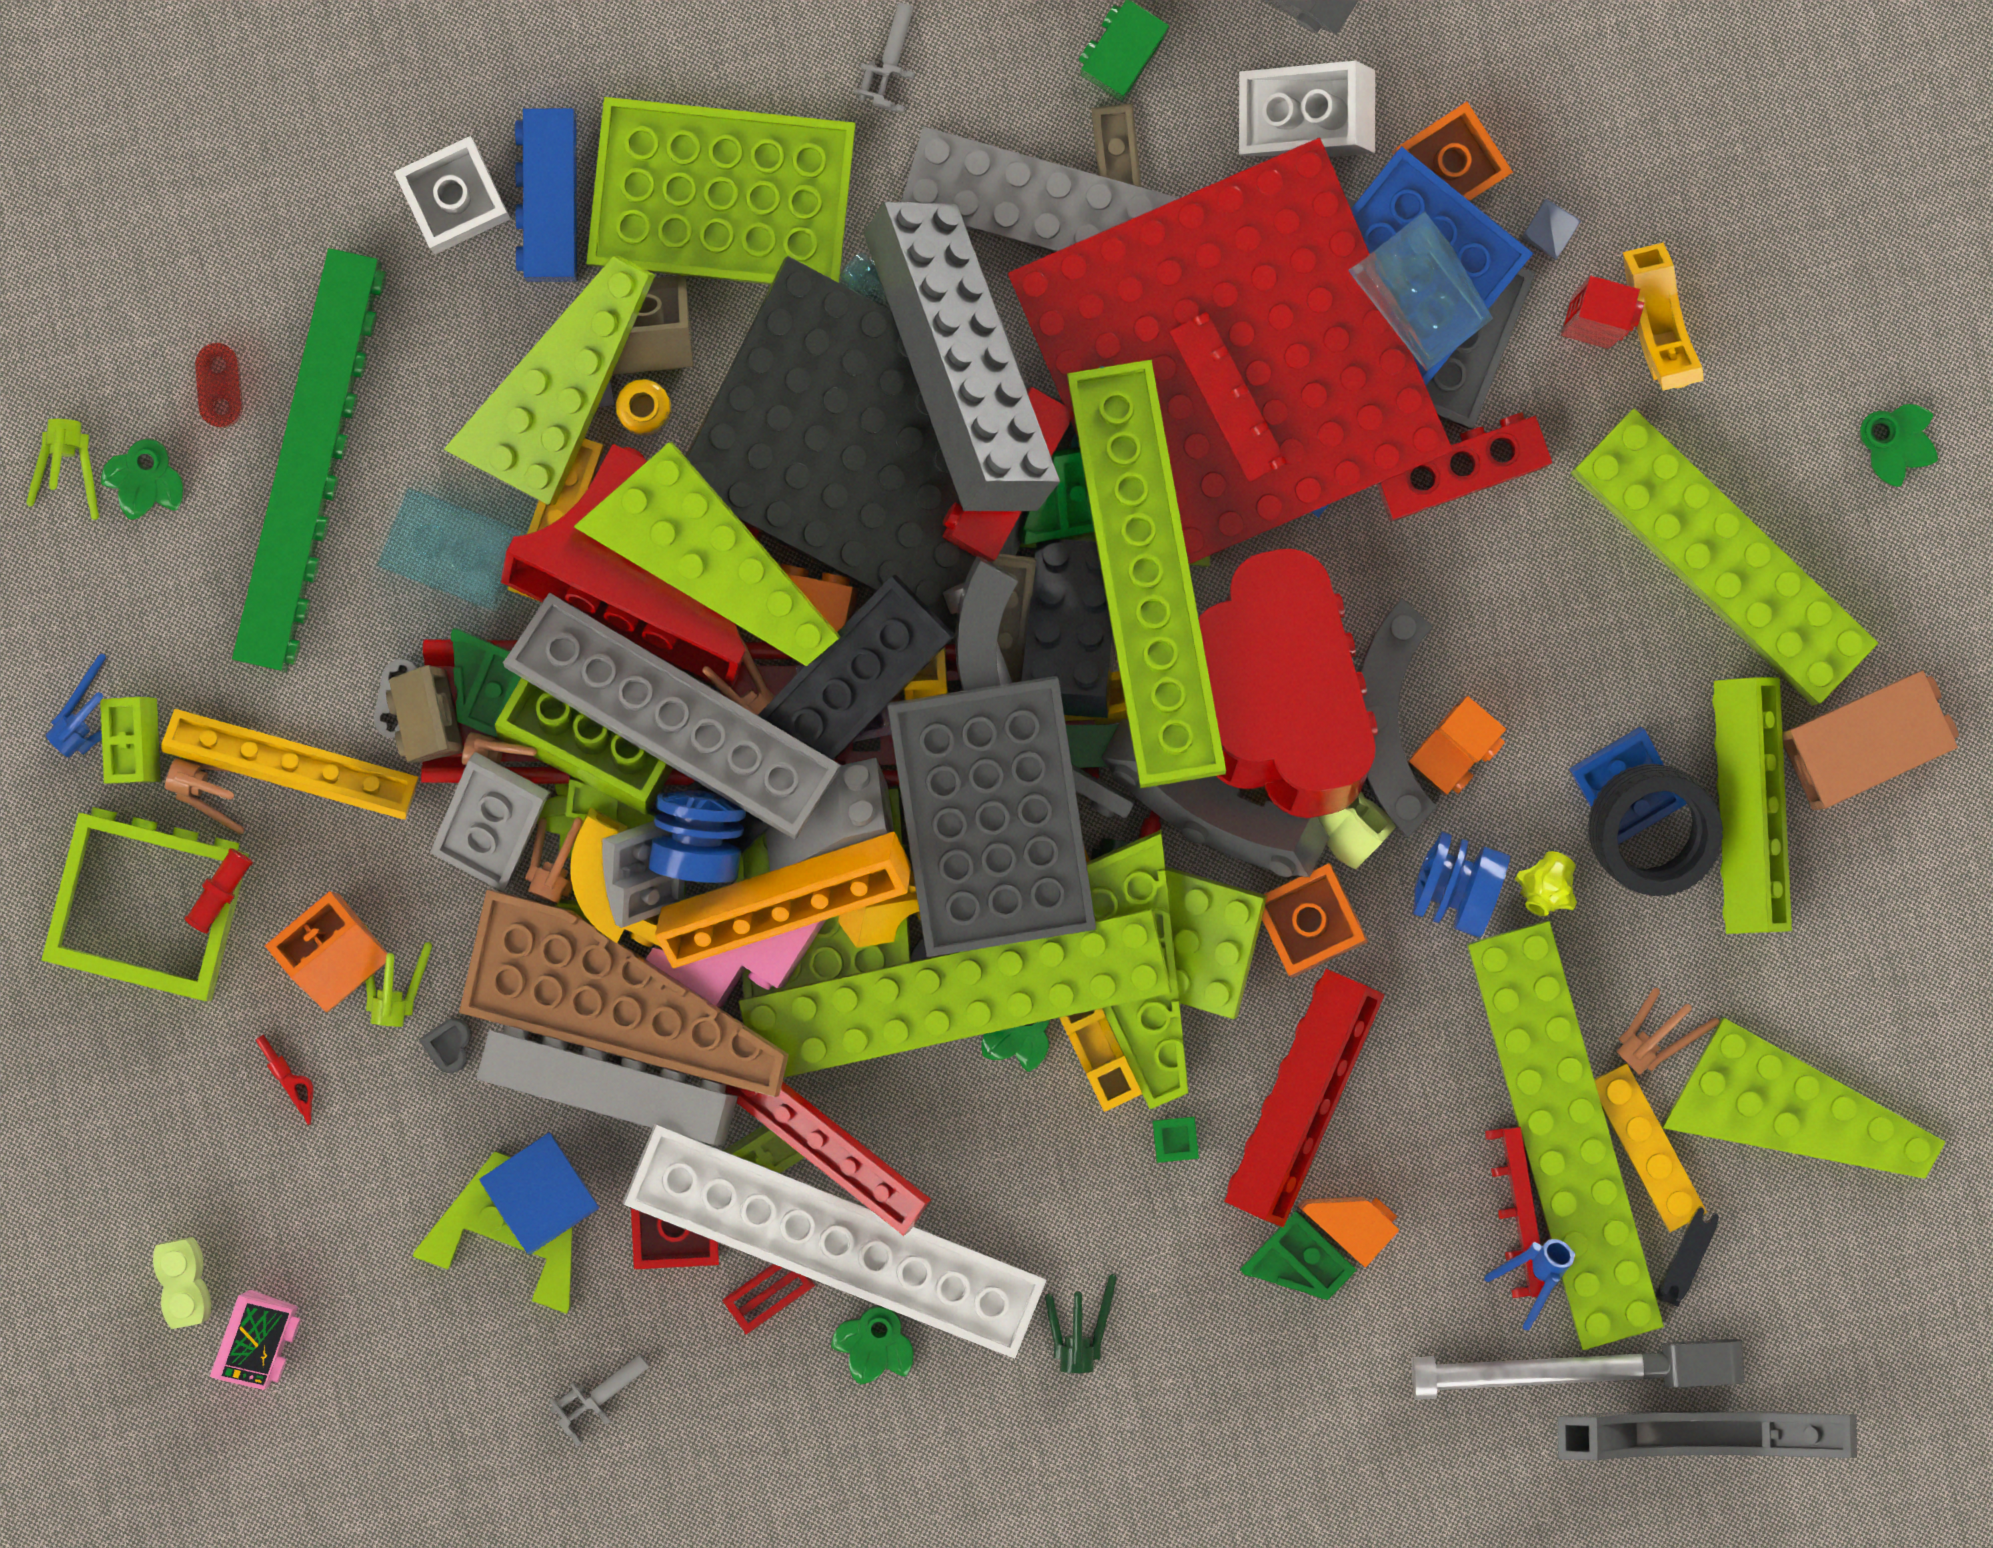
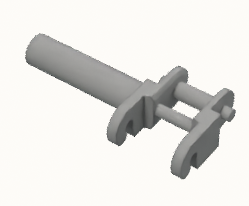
[853,3,915,113]
[549,1354,650,1447]

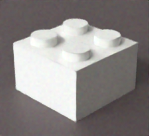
[394,136,511,254]

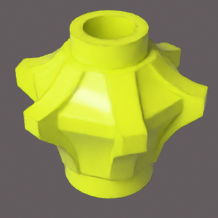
[1515,851,1577,916]

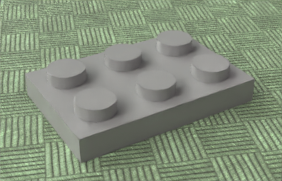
[430,752,550,892]

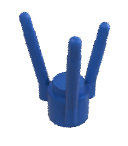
[45,653,106,758]
[1484,1239,1575,1331]

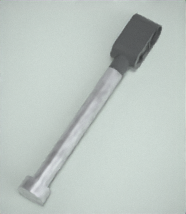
[1412,1339,1745,1400]

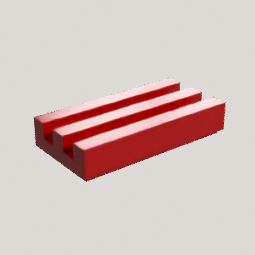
[722,1264,815,1335]

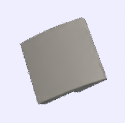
[602,821,685,928]

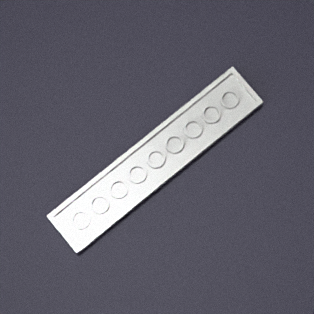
[623,1124,1047,1359]

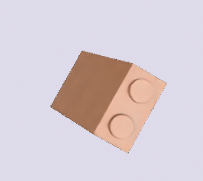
[1782,670,1959,810]

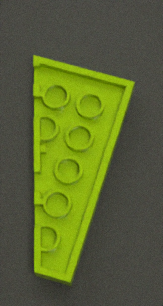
[443,256,655,505]

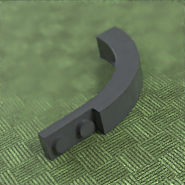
[955,555,1134,819]
[1557,1410,1857,1461]

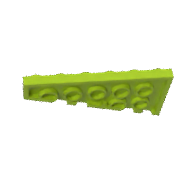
[574,442,841,666]
[1086,830,1189,1109]
[1661,1017,1946,1179]

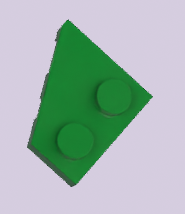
[1018,447,1094,545]

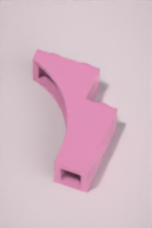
[646,919,827,1007]

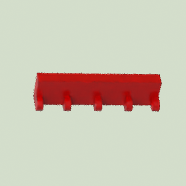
[1169,311,1287,482]
[1485,1125,1545,1298]

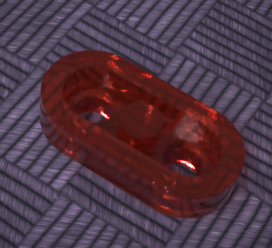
[195,343,243,428]

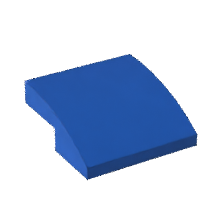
[1569,726,1687,845]
[479,1132,600,1255]

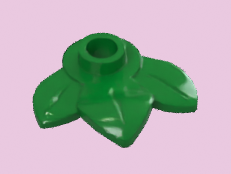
[1860,404,1938,487]
[101,438,183,520]
[981,1019,1051,1072]
[831,1305,914,1384]

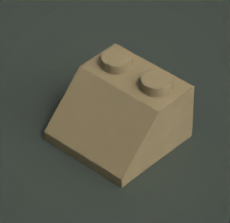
[612,275,694,375]
[386,665,464,764]

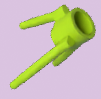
[26,419,99,520]
[365,925,432,1027]

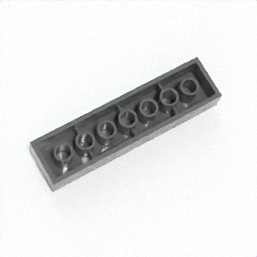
[863,202,1060,511]

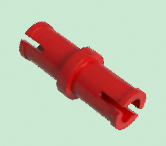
[184,848,253,934]

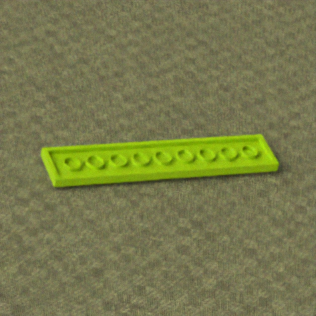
[1067,360,1226,788]
[739,908,1172,1078]
[1466,920,1664,1350]

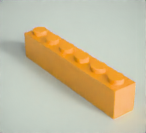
[655,831,912,969]

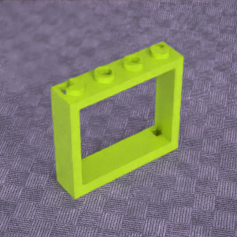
[41,807,249,1001]

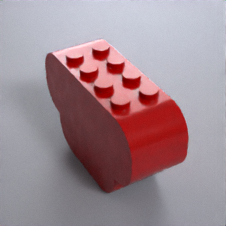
[1198,549,1378,818]

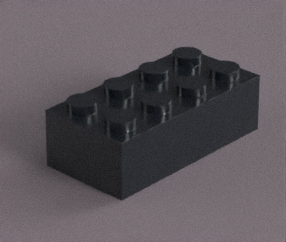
[1022,539,1115,718]

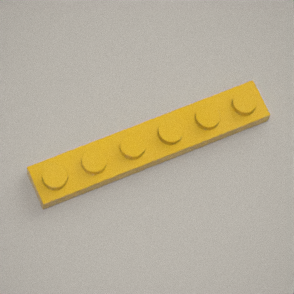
[161,709,418,820]

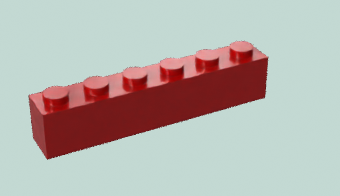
[1224,969,1385,1228]

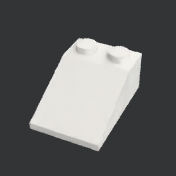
[1239,60,1375,157]

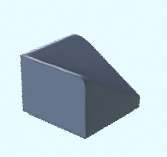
[1521,199,1581,260]

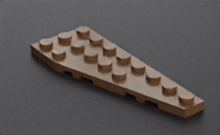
[459,889,789,1097]

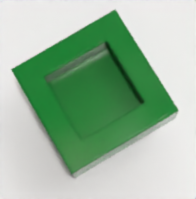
[1152,1116,1199,1163]

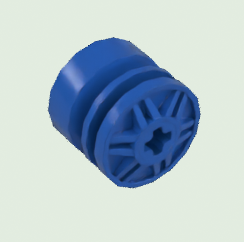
[649,790,746,883]
[1412,831,1510,938]

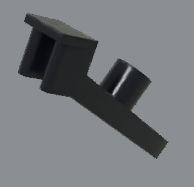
[1655,1206,1719,1307]

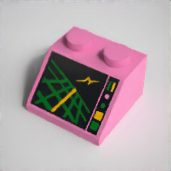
[210,1290,301,1390]

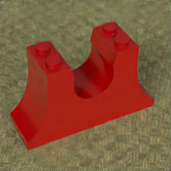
[501,444,762,688]

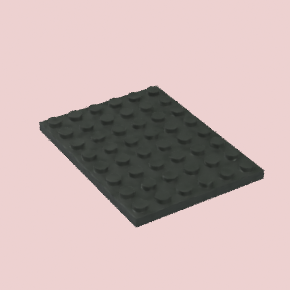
[685,256,1076,633]

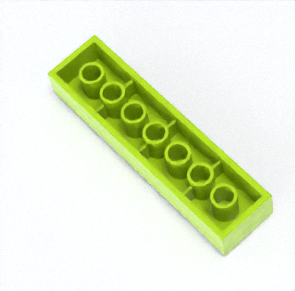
[1570,408,1879,706]

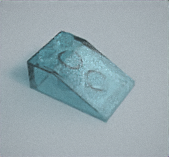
[1348,211,1493,371]
[377,488,526,613]

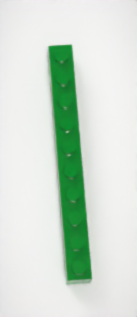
[232,248,387,673]

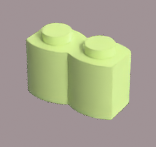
[1317,792,1396,869]
[153,1237,211,1329]

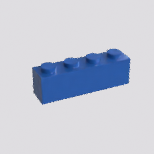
[515,108,578,282]

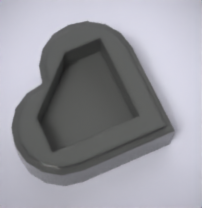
[418,1018,472,1073]

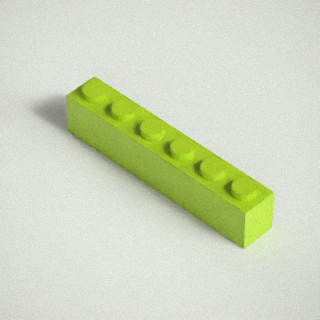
[1712,677,1792,934]

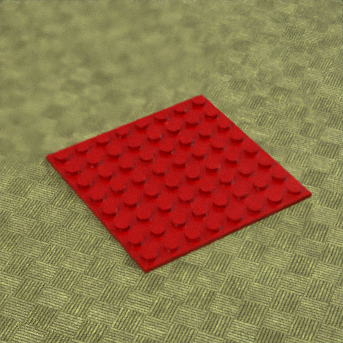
[1007,137,1453,564]

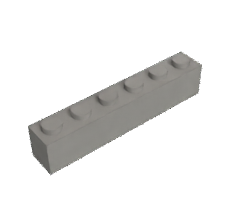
[476,1025,738,1146]

